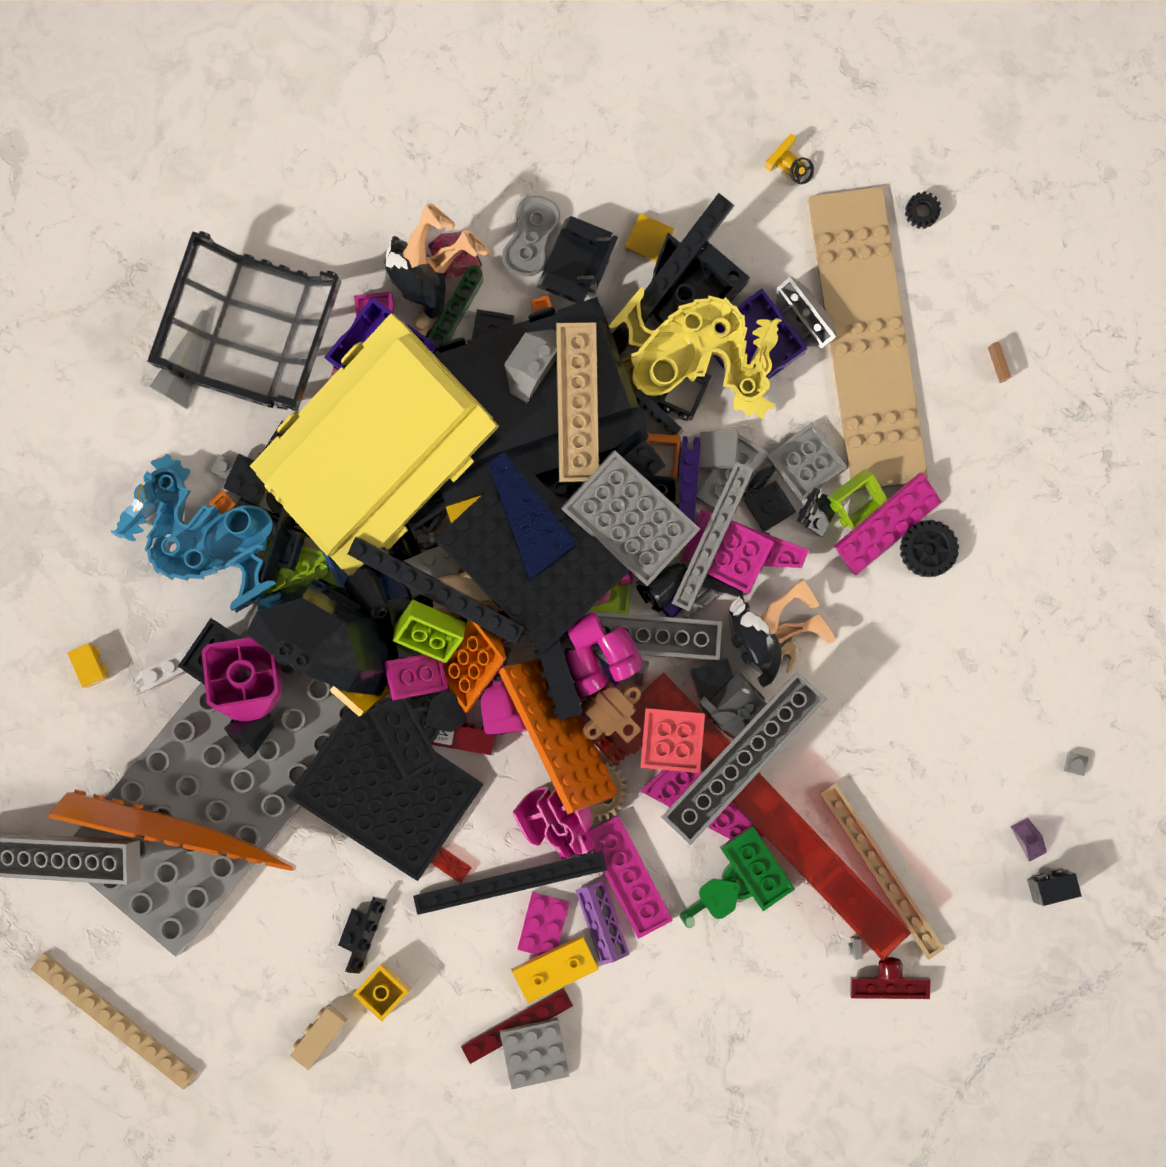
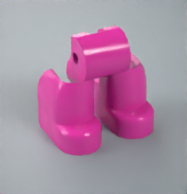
[565,611,643,697]
[481,664,527,735]
[513,786,593,859]

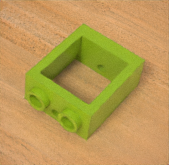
[828,469,888,530]

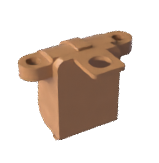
[580,679,641,742]

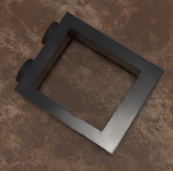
[658,373,712,421]

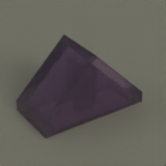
[1010,818,1047,862]

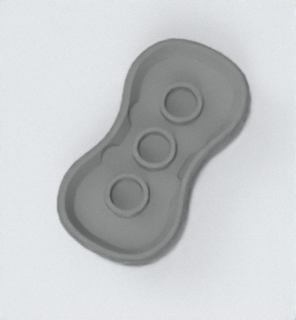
[502,196,560,276]

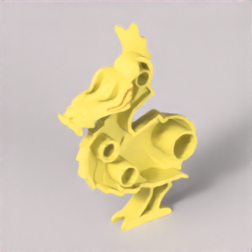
[608,287,782,419]

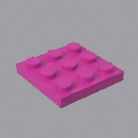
[708,521,775,594]

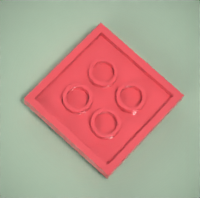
[640,708,705,773]

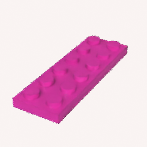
[833,472,942,575]
[589,816,673,939]

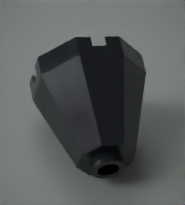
[224,713,275,759]

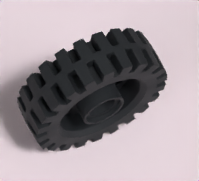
[900,520,959,578]

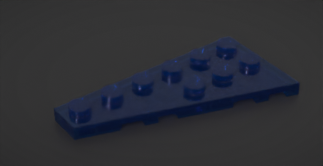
[488,452,577,580]

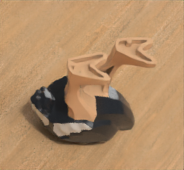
[384,203,490,319]
[729,579,836,688]

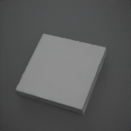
[699,430,739,470]

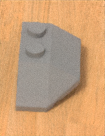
[776,276,837,349]
[504,329,557,403]

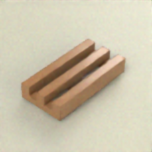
[988,342,1011,383]

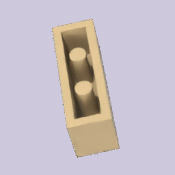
[290,1005,348,1070]

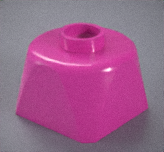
[202,637,283,721]

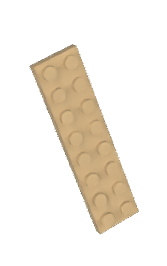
[556,323,599,482]

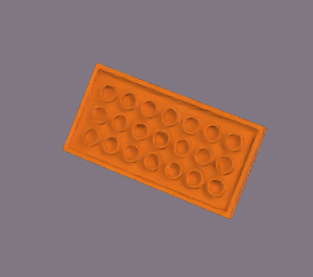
[499,660,619,814]

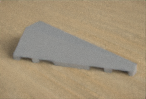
[149,310,209,409]

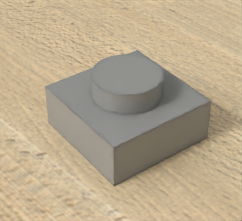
[209,455,234,480]
[1063,752,1089,776]
[848,937,863,960]

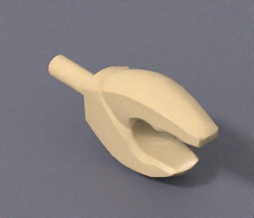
[781,635,797,673]

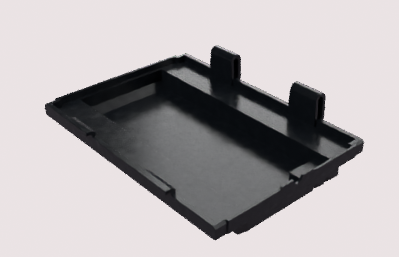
[432,297,649,506]

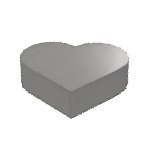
[635,661,649,687]

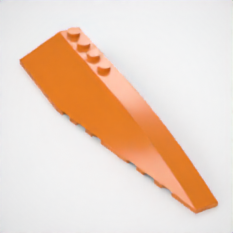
[48,789,297,871]

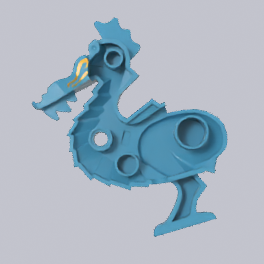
[111,454,276,613]

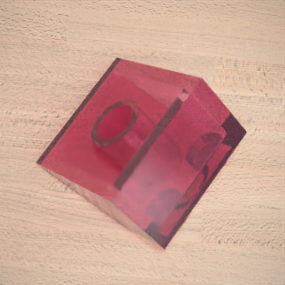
[428,232,482,278]

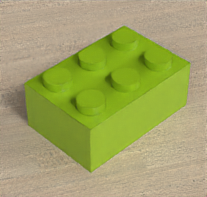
[393,600,465,663]

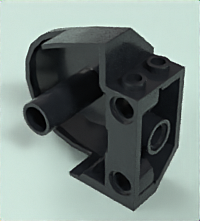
[651,232,750,327]

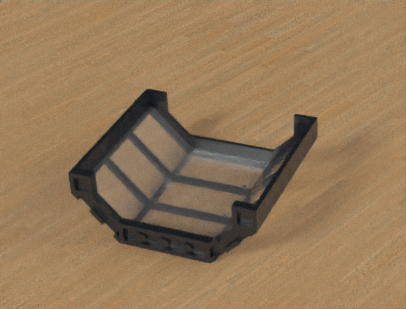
[147,231,341,411]

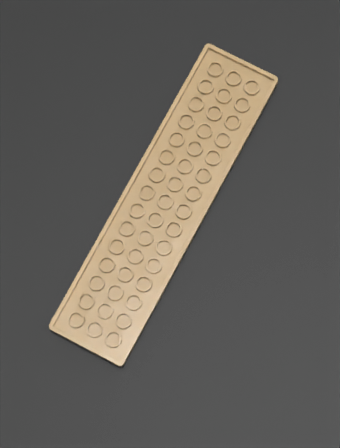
[808,187,928,491]

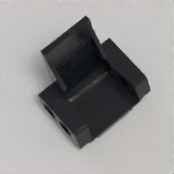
[536,216,618,304]

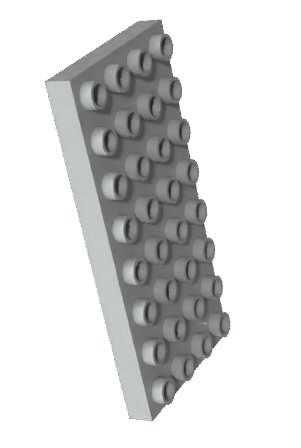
[73,628,374,957]

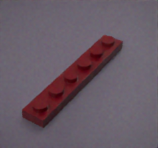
[461,988,573,1064]

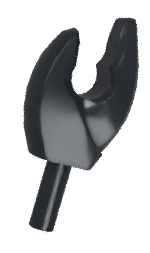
[743,466,776,498]

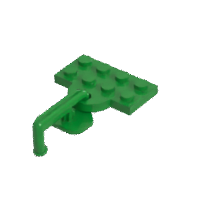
[679,825,795,928]

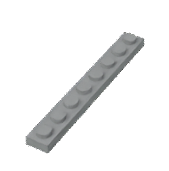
[672,462,754,611]

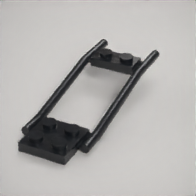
[223,453,310,538]

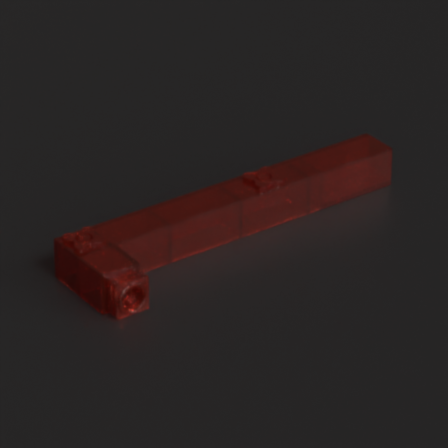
[595,672,911,961]

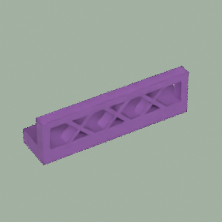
[575,880,630,965]

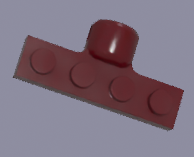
[850,957,930,999]

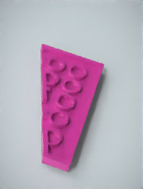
[680,509,809,568]
[640,770,763,839]

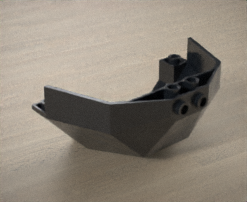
[246,577,393,696]

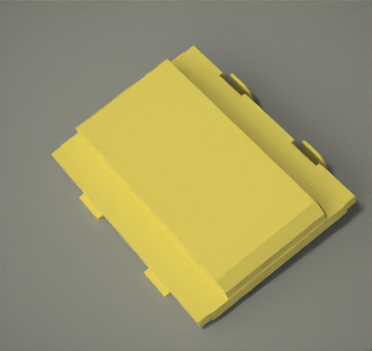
[250,313,499,576]

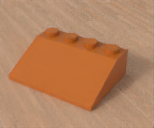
[442,620,506,713]

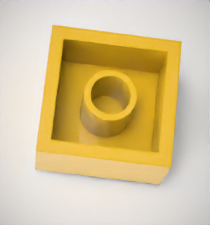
[353,962,411,1022]

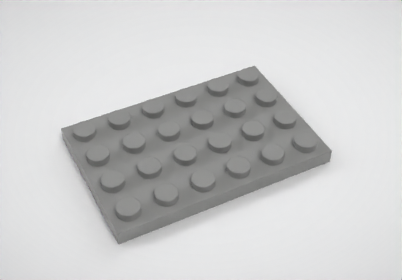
[561,450,700,586]

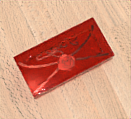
[431,847,472,884]

